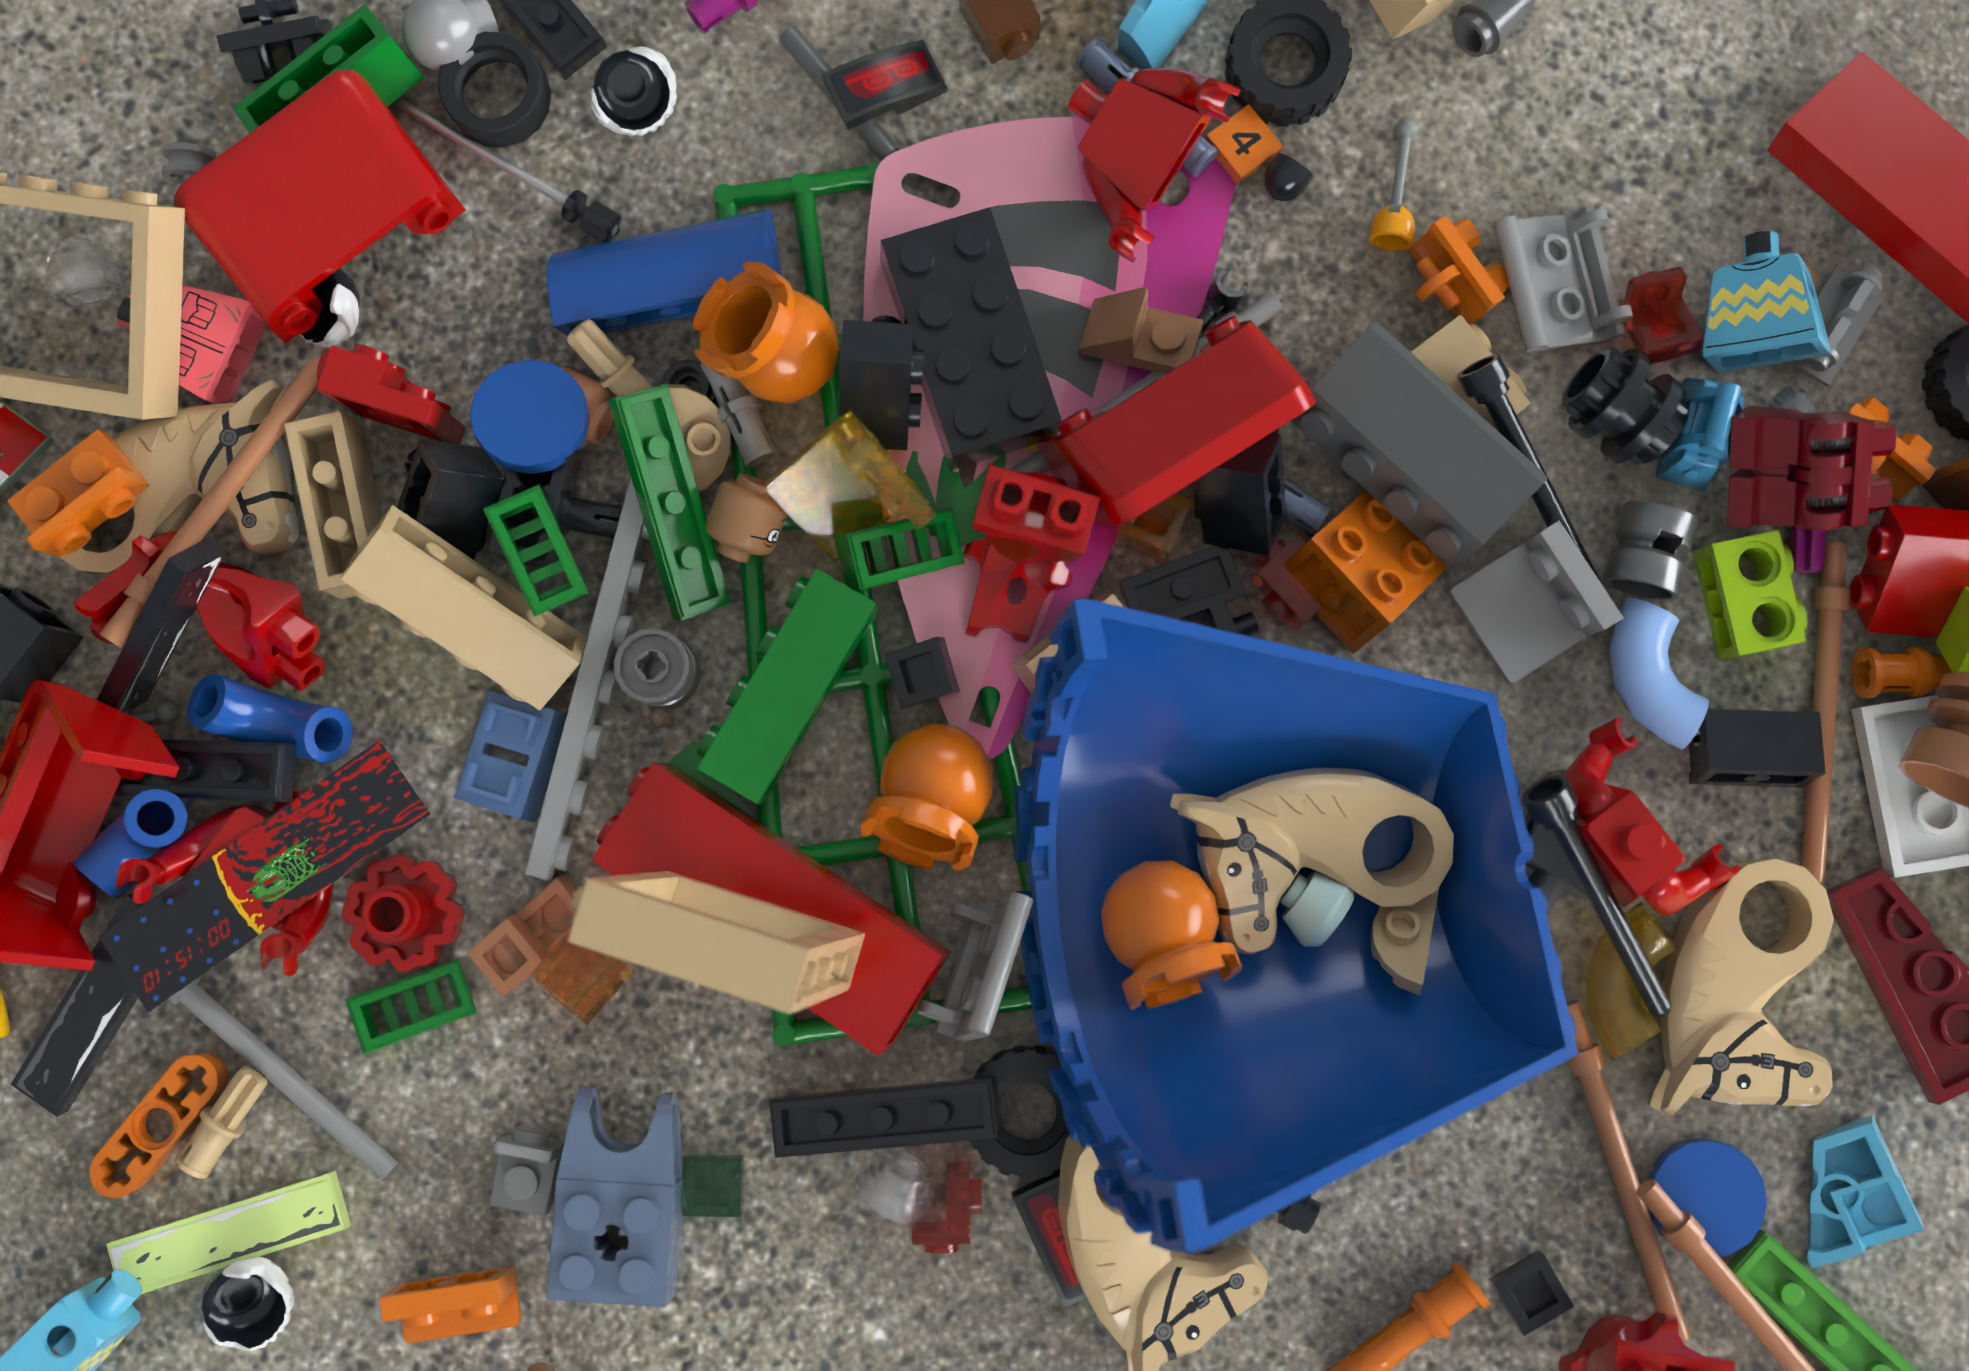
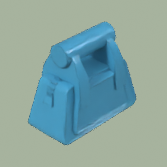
[1656,378,1745,491]

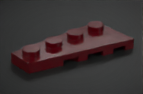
[1827,868,1969,1105]

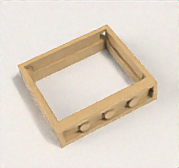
[0,172,185,420]
[568,871,865,1014]

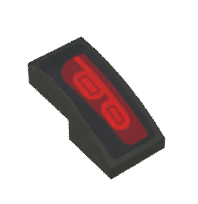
[822,40,948,130]
[1011,1169,1086,1308]

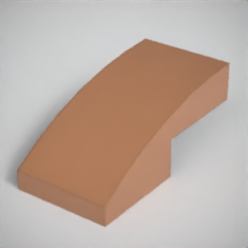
[467,874,578,997]

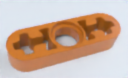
[89,1052,229,1198]

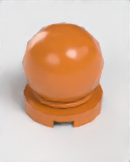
[693,261,839,404]
[860,723,993,871]
[1101,861,1242,1010]

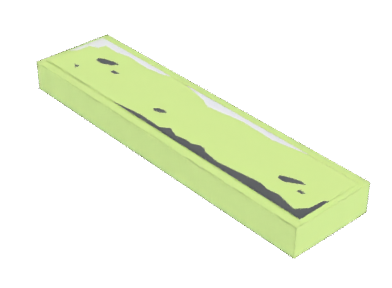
[106,1170,351,1294]

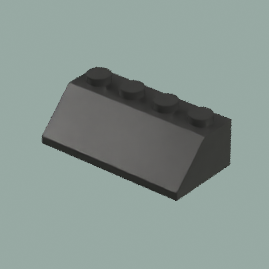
[1291,320,1549,571]

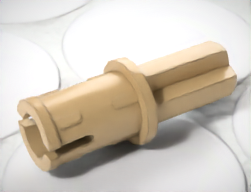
[566,319,652,397]
[174,1066,268,1179]

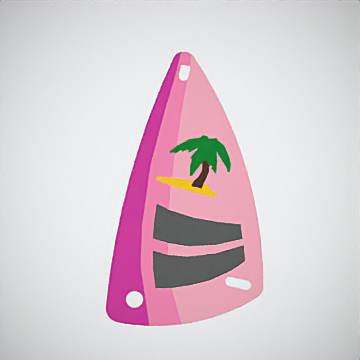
[863,117,1236,759]

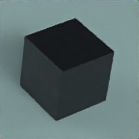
[0,584,84,703]

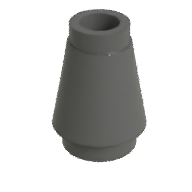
[1452,0,1535,57]

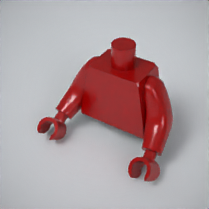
[1067,68,1241,263]
[1562,717,1740,916]
[115,787,334,976]

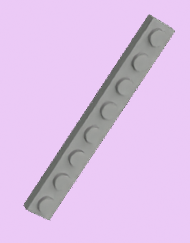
[524,477,649,880]

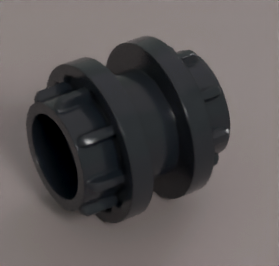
[1562,347,1689,465]

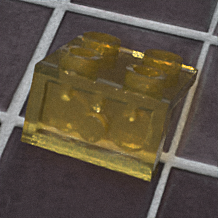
[764,410,937,562]

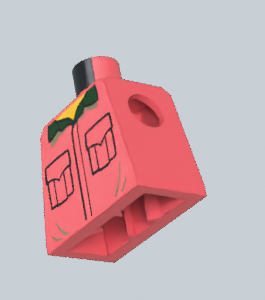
[117,285,267,404]

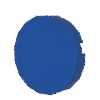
[470,360,590,474]
[1647,1137,1767,1257]

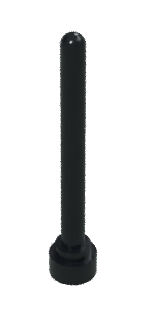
[1457,354,1604,587]
[1522,775,1672,1018]

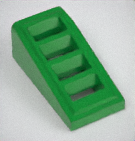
[483,484,589,617]
[834,507,965,590]
[345,958,477,1056]

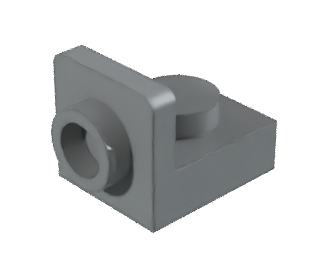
[489,1127,564,1216]

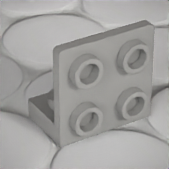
[1449,520,1624,684]

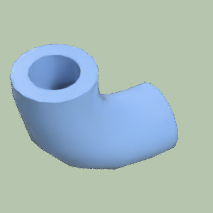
[1609,597,1709,750]

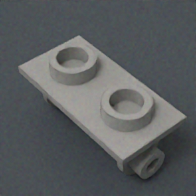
[1788,264,1886,386]

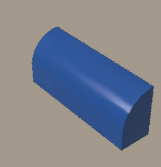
[547,209,782,336]

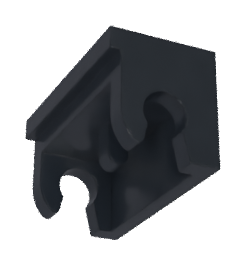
[1689,709,1826,788]

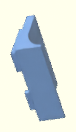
[454,690,567,822]

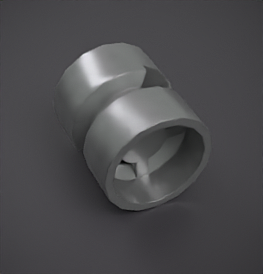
[1603,501,1698,600]
[614,628,701,709]

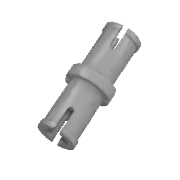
[700,363,779,468]

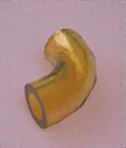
[1586,901,1677,1062]

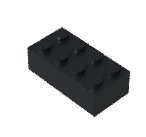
[880,207,1062,471]

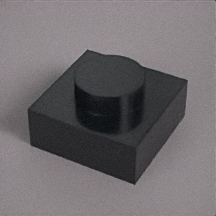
[885,637,960,709]
[1488,1250,1575,1336]

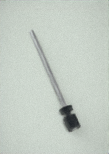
[393,97,622,243]

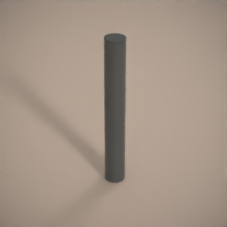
[779,25,900,161]

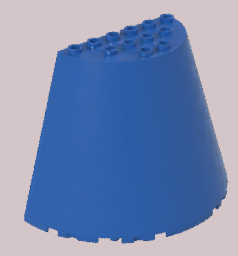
[1014,599,1578,1253]

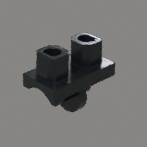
[216,0,332,84]

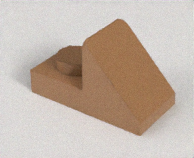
[1079,288,1203,374]

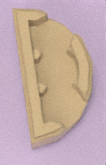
[668,384,730,492]
[1370,888,1439,996]

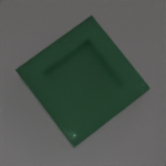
[683,1155,744,1217]

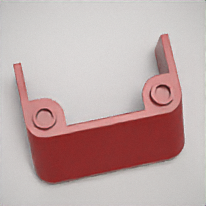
[1035,316,1316,526]
[0,680,180,971]

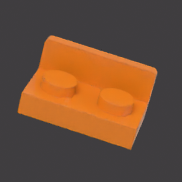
[7,429,150,557]
[379,1265,522,1343]

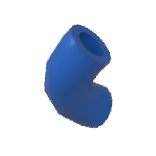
[187,673,353,763]
[73,789,188,900]

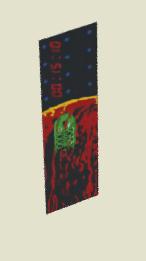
[98,740,431,1013]

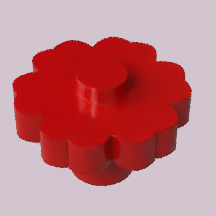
[342,855,465,972]

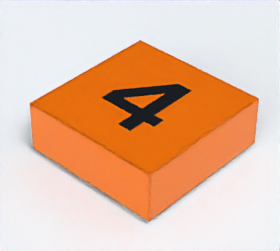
[1205,104,1284,185]

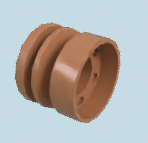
[1898,671,1969,808]

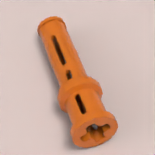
[1851,647,1952,699]
[1324,1260,1491,1371]

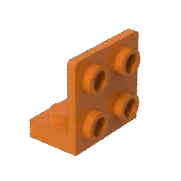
[1276,490,1446,654]

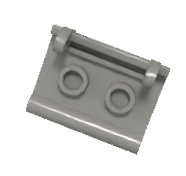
[1494,206,1633,353]
[917,892,1034,1042]

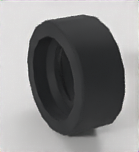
[437,31,551,148]

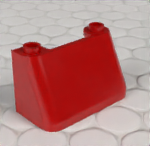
[174,70,466,343]

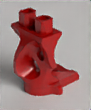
[963,464,1100,644]
[74,531,325,692]
[1558,1313,1736,1371]

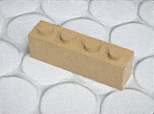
[340,505,587,711]

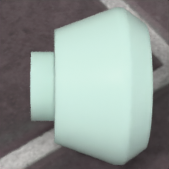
[1279,870,1355,947]

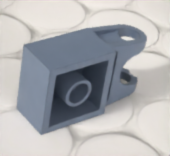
[547,1087,685,1307]

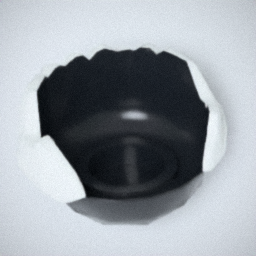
[590,46,677,136]
[300,268,360,348]
[200,1257,294,1351]

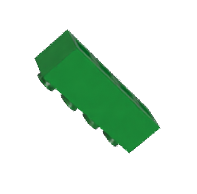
[696,568,879,805]

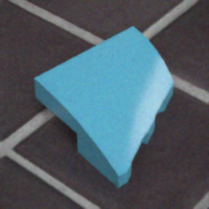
[1118,0,1211,69]
[1807,1114,1924,1269]

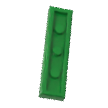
[608,383,731,621]

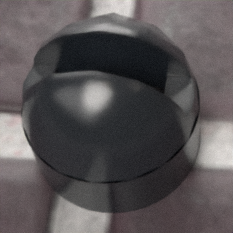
[1265,152,1314,201]

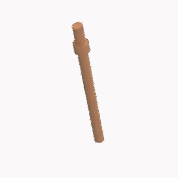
[99,356,319,648]
[1801,542,1851,883]
[1566,1000,1691,1342]
[1636,1179,1816,1371]

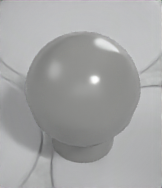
[402,0,498,71]

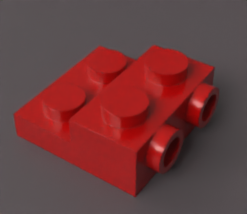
[317,344,466,444]

